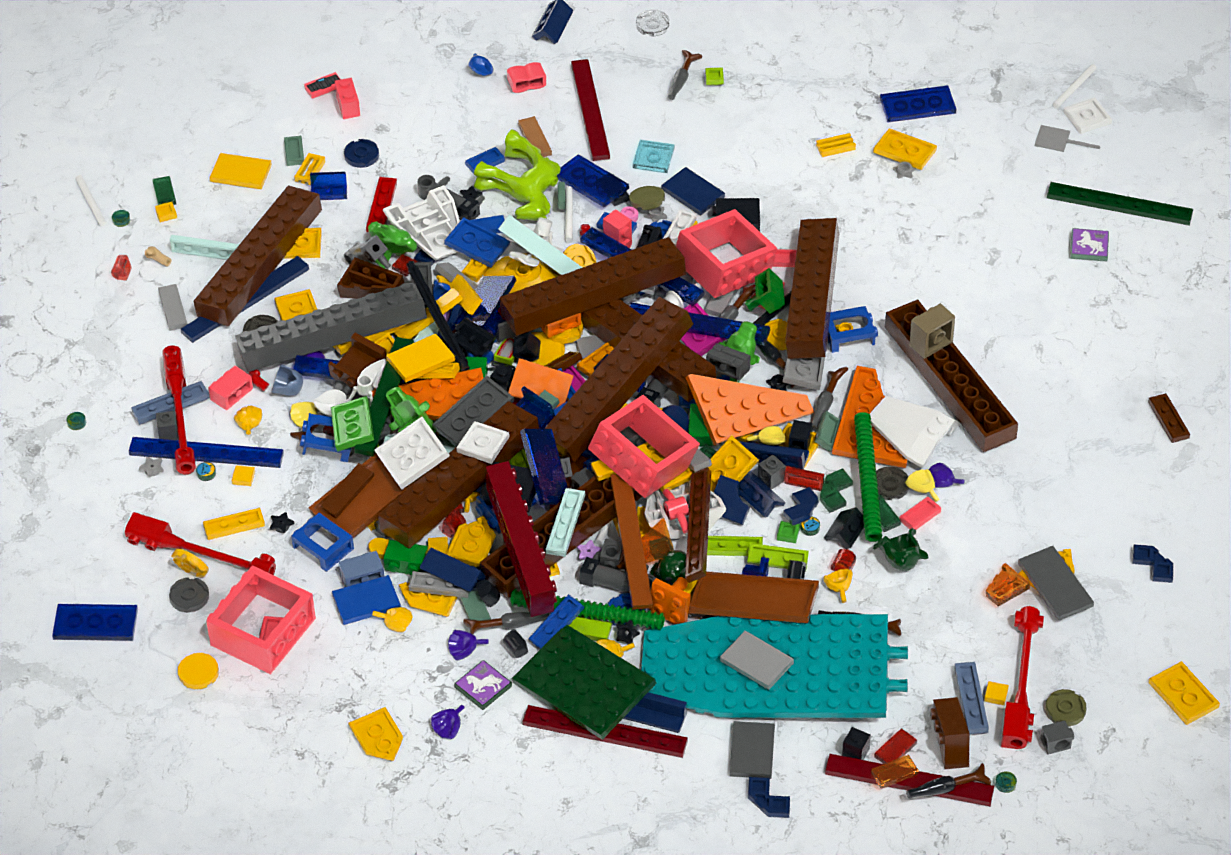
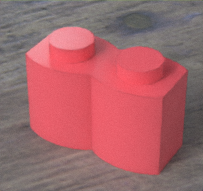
[507,62,546,93]

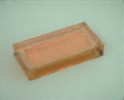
[871,754,918,789]

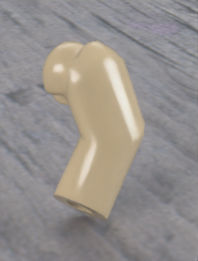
[145,246,172,266]

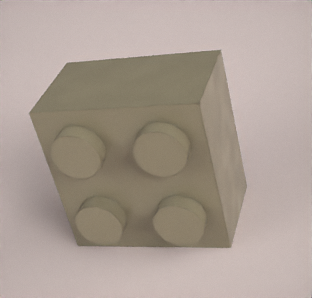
[909,303,955,359]

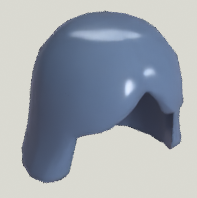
[271,364,303,396]

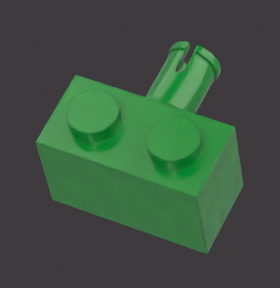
[745,268,785,314]

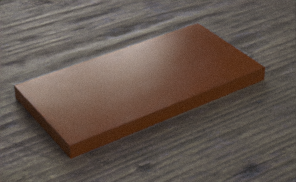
[308,453,427,538]
[689,571,819,623]

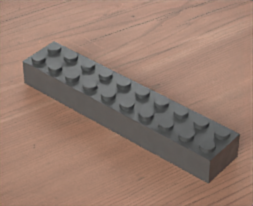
[235,282,427,372]

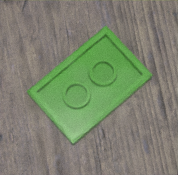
[331,396,374,451]

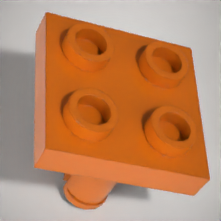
[649,577,691,624]

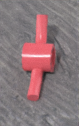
[662,489,689,533]

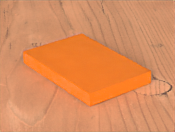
[508,358,574,409]

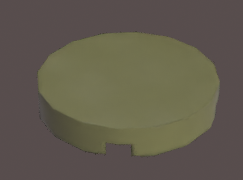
[629,186,665,210]
[1045,689,1087,727]

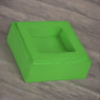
[777,521,800,543]

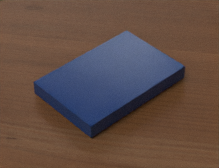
[444,217,510,268]
[332,575,401,625]

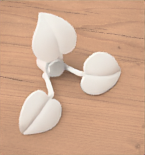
[504,218,565,267]
[314,359,399,435]

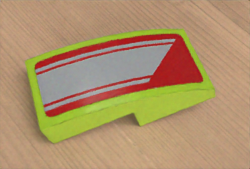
[494,338,516,365]

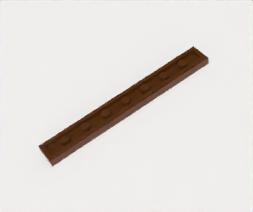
[685,467,711,583]

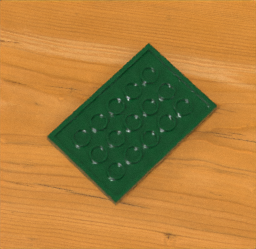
[512,625,657,740]

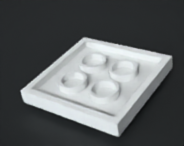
[375,417,450,489]

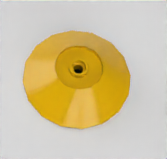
[482,253,560,310]

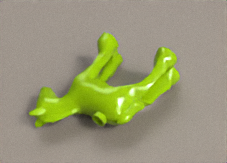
[474,129,561,221]

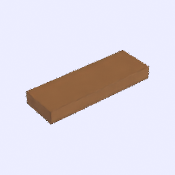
[518,116,552,157]

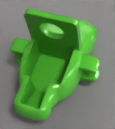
[368,222,417,268]
[718,321,760,383]
[386,387,436,433]

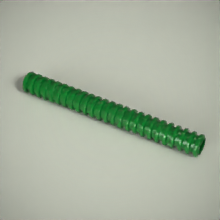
[854,412,883,542]
[510,588,665,631]

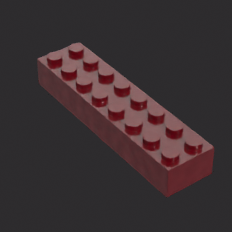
[486,461,557,617]

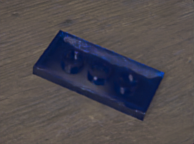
[880,85,957,122]
[557,154,629,207]
[453,276,517,331]
[520,429,568,505]
[52,604,138,641]

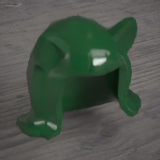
[873,528,928,571]
[650,550,686,585]

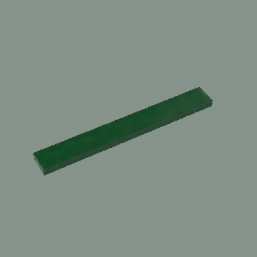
[1047,182,1193,226]
[355,337,415,457]

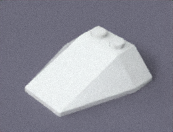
[383,185,460,261]
[870,396,960,468]
[645,480,726,539]

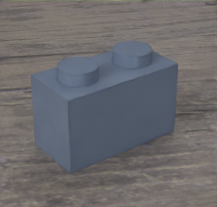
[339,551,384,587]

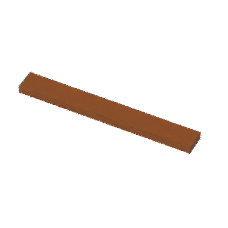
[610,474,653,610]

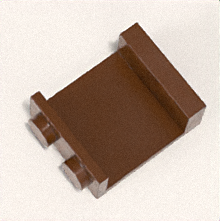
[328,332,387,389]

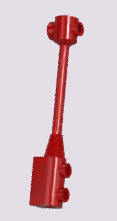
[162,345,196,475]
[125,512,276,575]
[1001,606,1044,749]

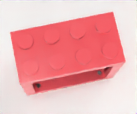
[676,209,777,298]
[588,395,700,498]
[206,566,316,674]

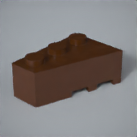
[337,257,405,299]
[930,697,970,770]

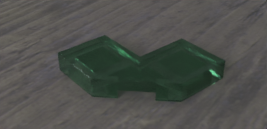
[820,468,853,513]

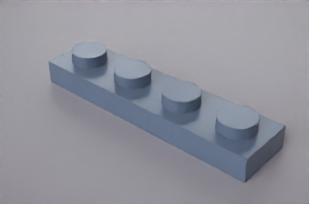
[131,381,210,425]
[954,662,989,734]

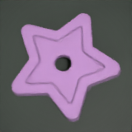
[577,540,602,560]

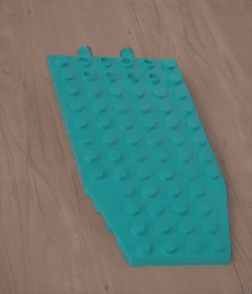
[641,614,908,718]

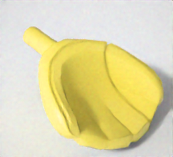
[290,402,317,428]
[747,426,786,446]
[905,469,940,502]

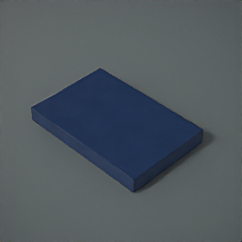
[661,167,725,216]

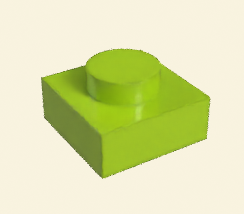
[705,67,724,85]

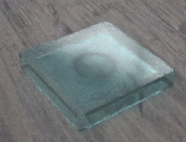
[633,140,675,173]

